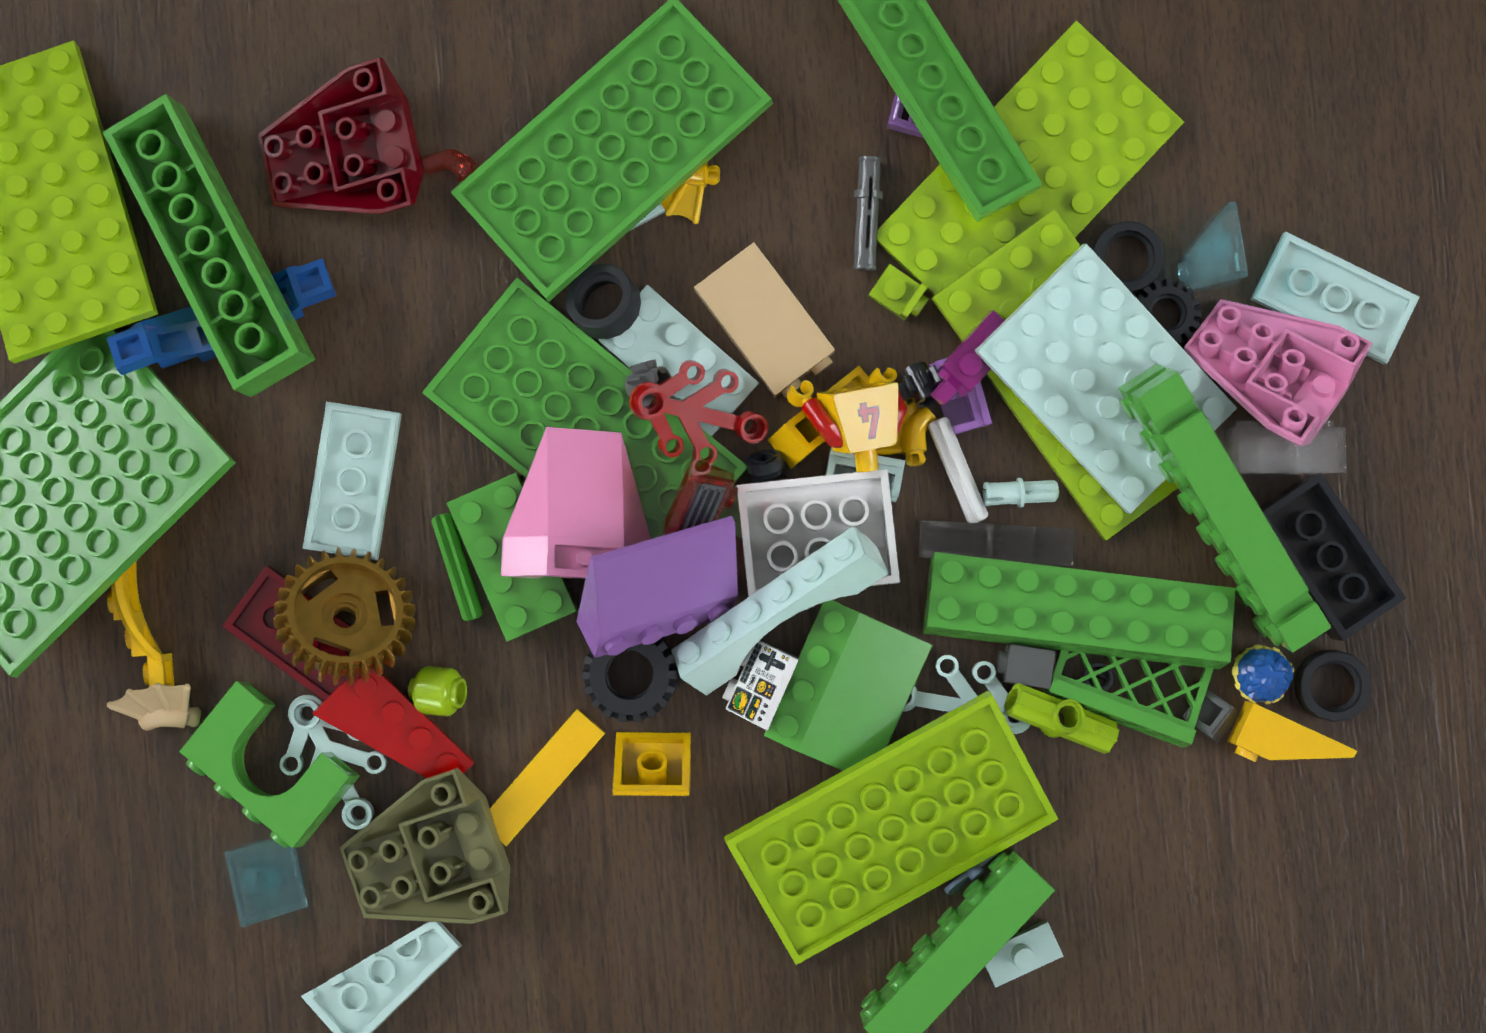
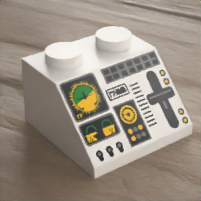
[722,640,798,730]

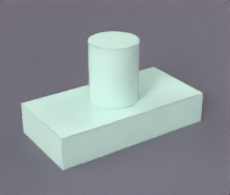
[986,920,1064,987]

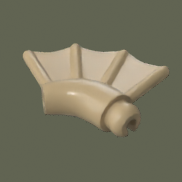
[107,683,201,731]

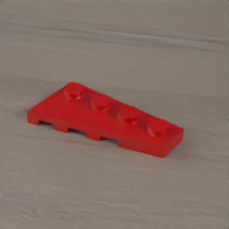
[312,670,474,778]

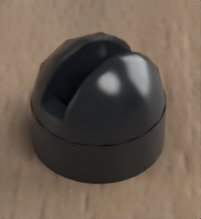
[1082,663,1114,691]

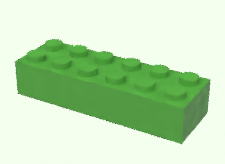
[860,849,1055,1033]

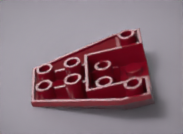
[258,57,424,215]

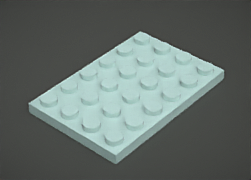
[975,244,1237,514]

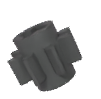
[625,359,671,406]

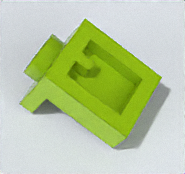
[868,264,929,321]

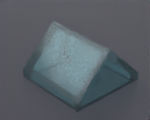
[224,838,308,927]

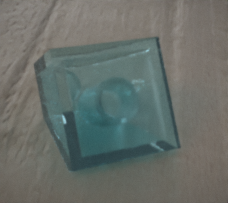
[1178,201,1249,292]

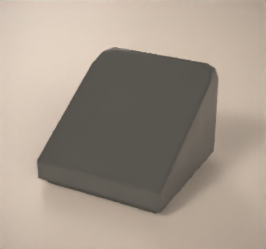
[1182,689,1239,743]

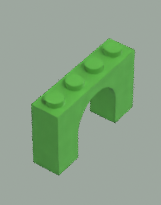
[179,681,360,848]

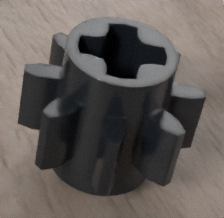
[898,362,943,408]

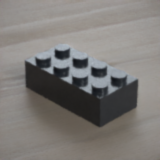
[1260,472,1406,641]

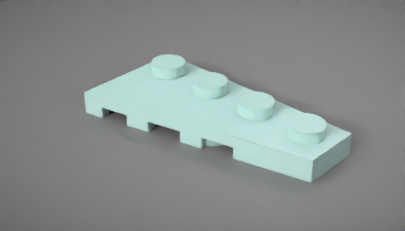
[301,922,462,1033]

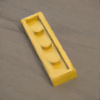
[490,708,606,846]

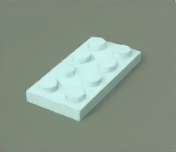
[598,285,759,437]

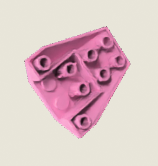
[1184,299,1372,446]
[501,427,651,579]

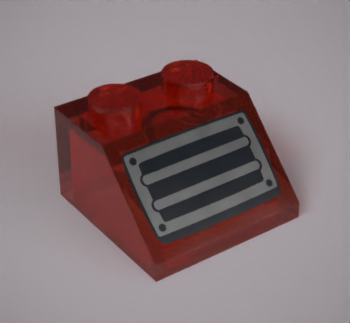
[662,456,738,536]

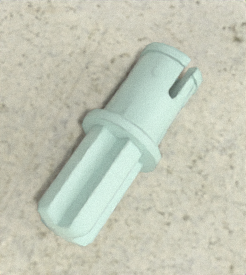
[983,478,1059,507]

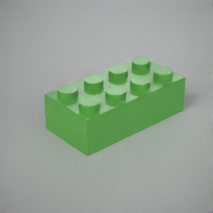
[447,473,579,641]

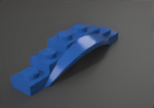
[107,258,337,376]

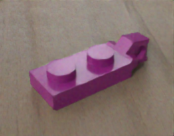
[930,310,1005,405]

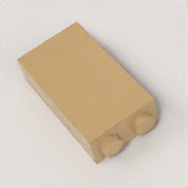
[694,242,835,398]

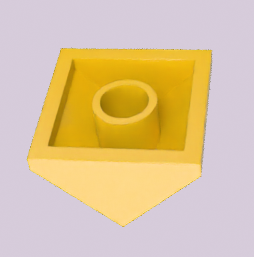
[613,732,691,796]

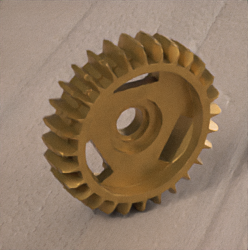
[274,547,415,686]

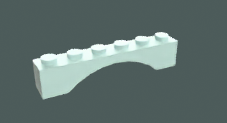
[671,526,888,695]

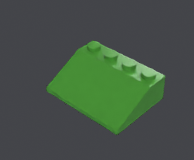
[764,600,933,771]

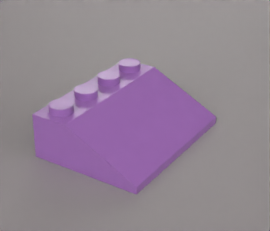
[576,516,738,658]

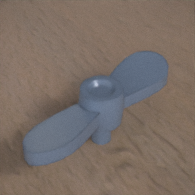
[944,852,1000,895]

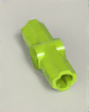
[1004,683,1119,754]

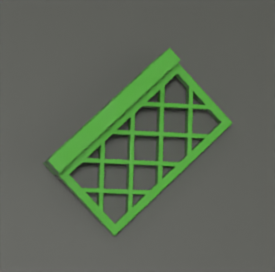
[1044,650,1213,748]

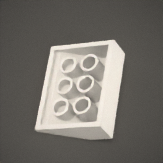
[737,469,900,596]

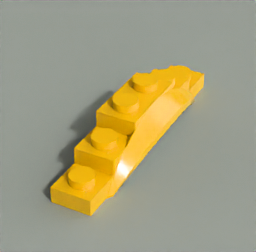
[107,561,174,687]

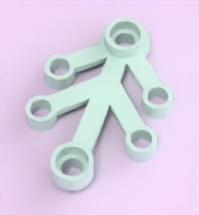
[903,654,1030,734]
[280,695,388,829]

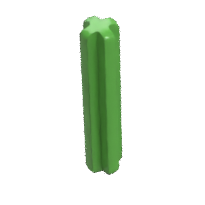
[431,513,483,621]

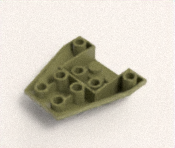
[339,768,510,924]

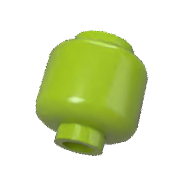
[408,666,467,716]

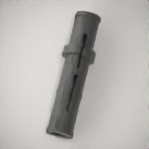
[852,156,883,271]

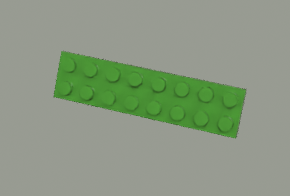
[837,0,1042,222]

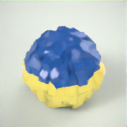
[1232,644,1294,704]

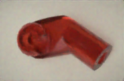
[422,149,476,182]

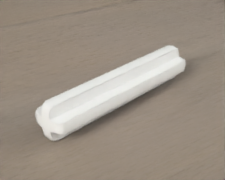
[928,417,988,524]

